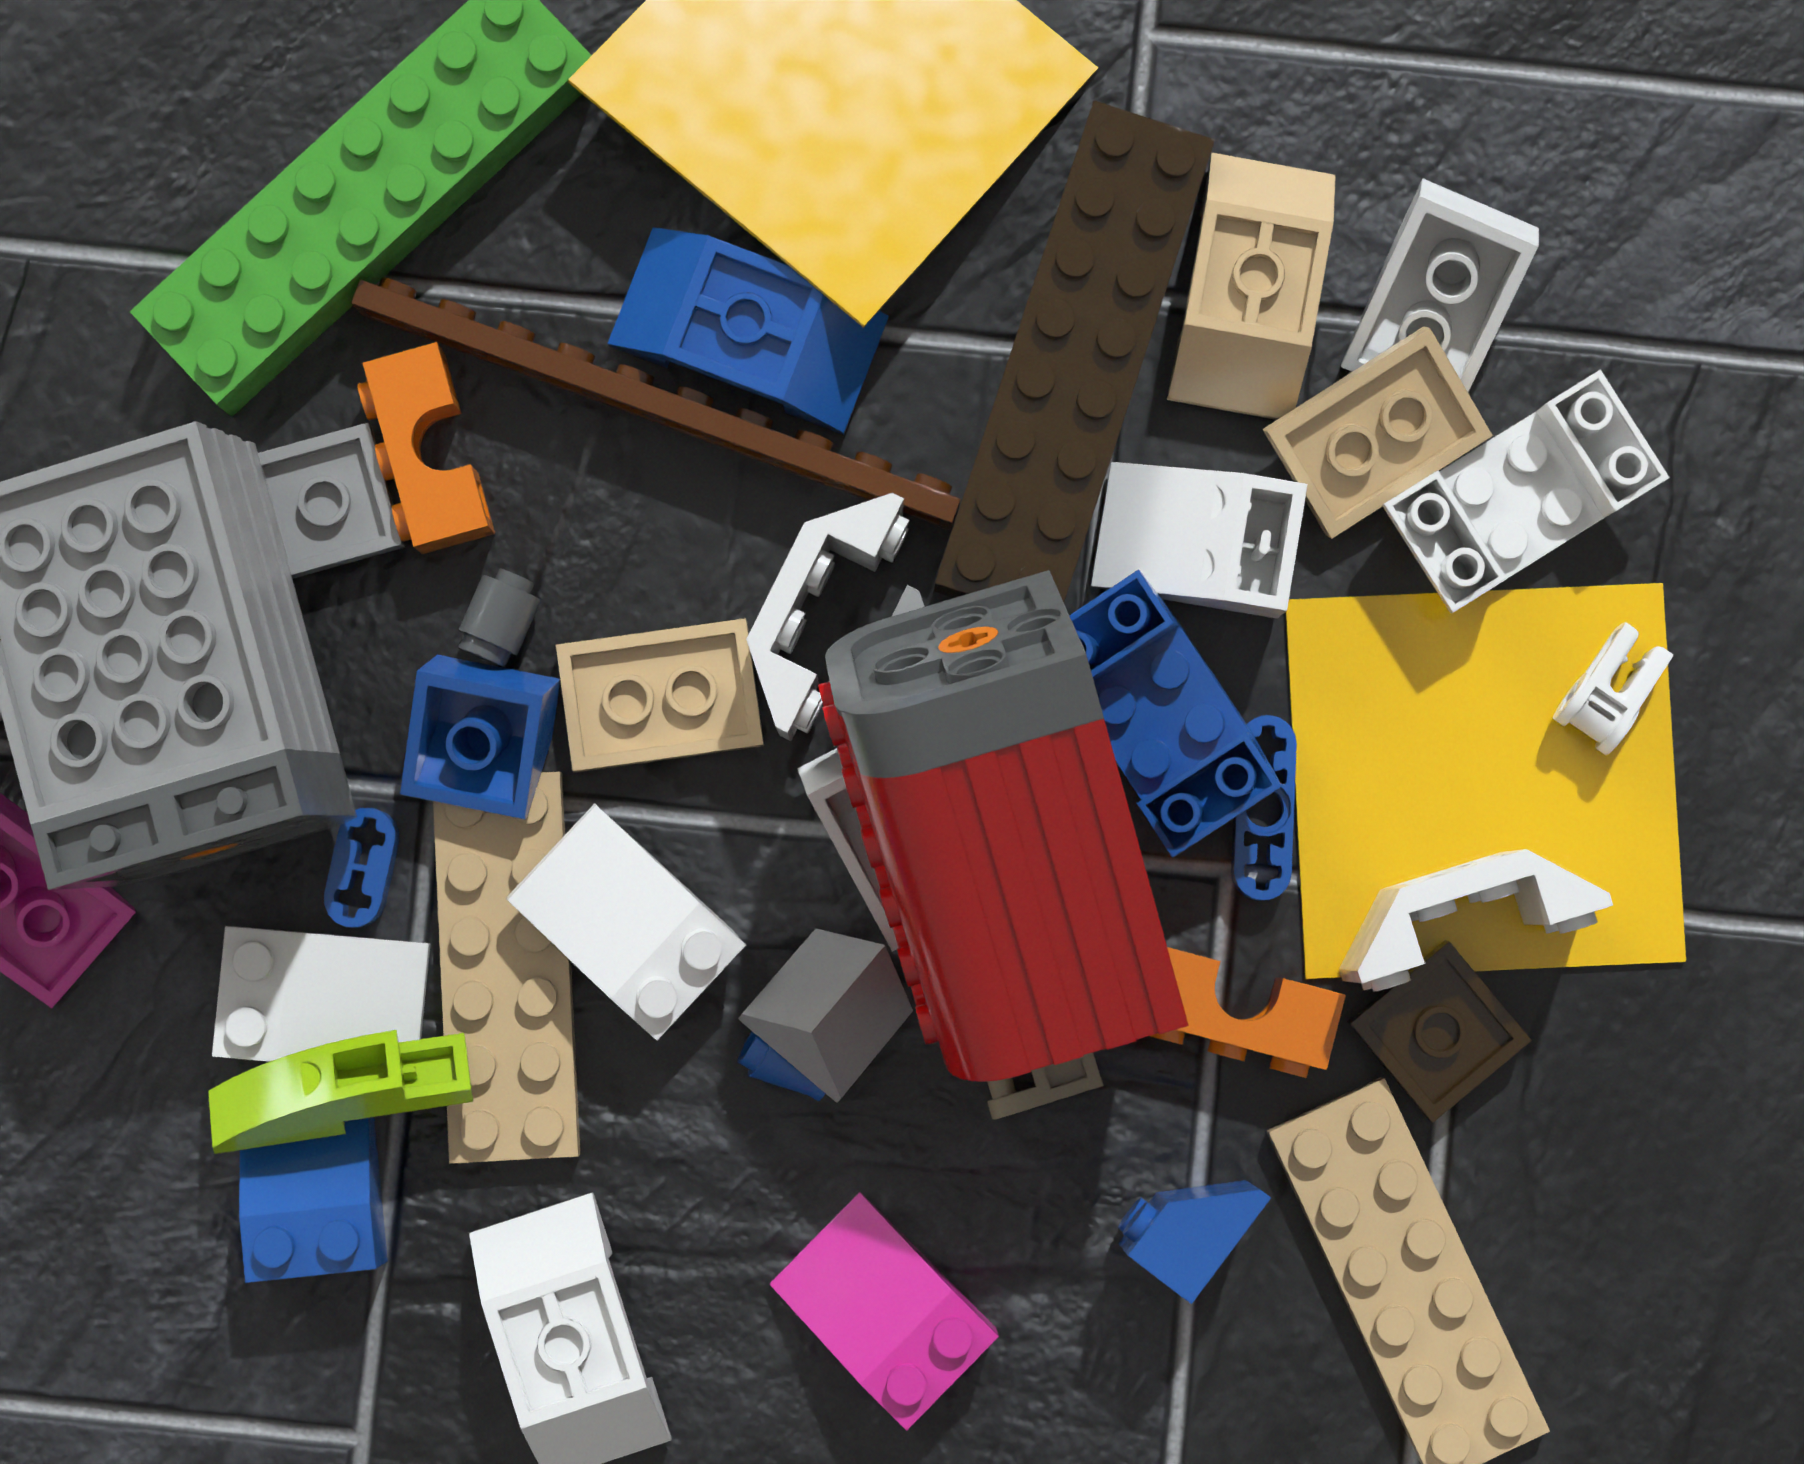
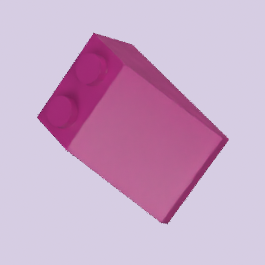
[0,793,136,1008]
[770,1192,999,1431]

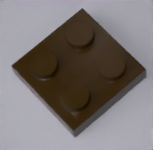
[1347,940,1532,1123]

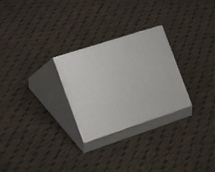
[738,929,913,1103]

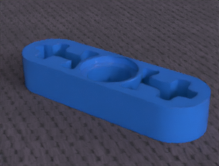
[1231,715,1297,901]

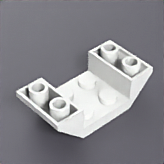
[1382,369,1670,614]
[746,493,910,741]
[1339,849,1613,992]
[469,1192,672,1464]

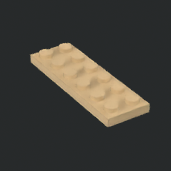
[433,772,580,1164]
[1266,1077,1550,1464]

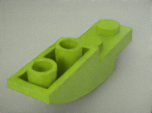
[209,1030,473,1154]

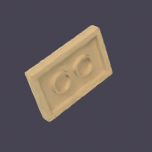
[1263,326,1493,539]
[556,618,764,772]

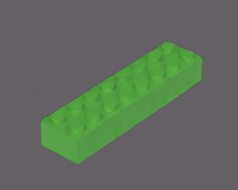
[130,0,592,417]

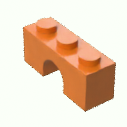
[358,342,495,554]
[1151,947,1346,1078]

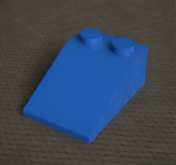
[239,1117,388,1283]

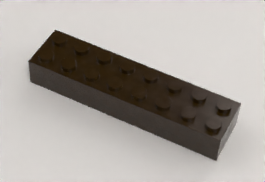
[934,100,1215,602]

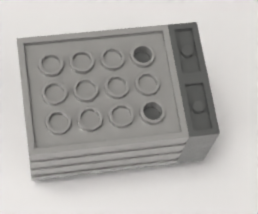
[0,421,357,890]

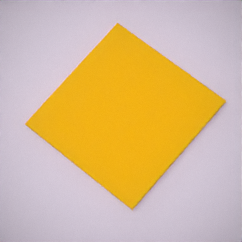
[568,0,1098,328]
[1285,583,1686,979]

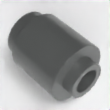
[458,568,541,668]

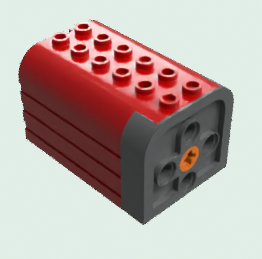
[818,570,1189,1082]

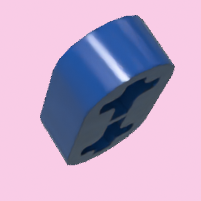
[324,808,400,927]

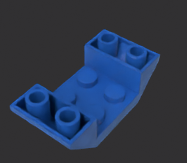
[607,227,889,435]
[1069,569,1282,858]

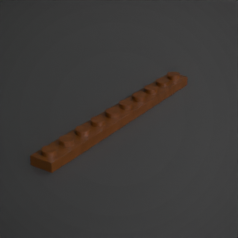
[351,277,961,531]

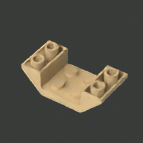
[1167,153,1335,420]

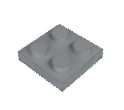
[258,423,405,579]

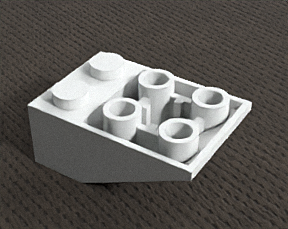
[1090,462,1308,619]

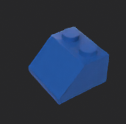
[400,655,560,819]
[1118,1180,1271,1304]

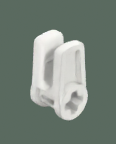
[1553,622,1673,755]

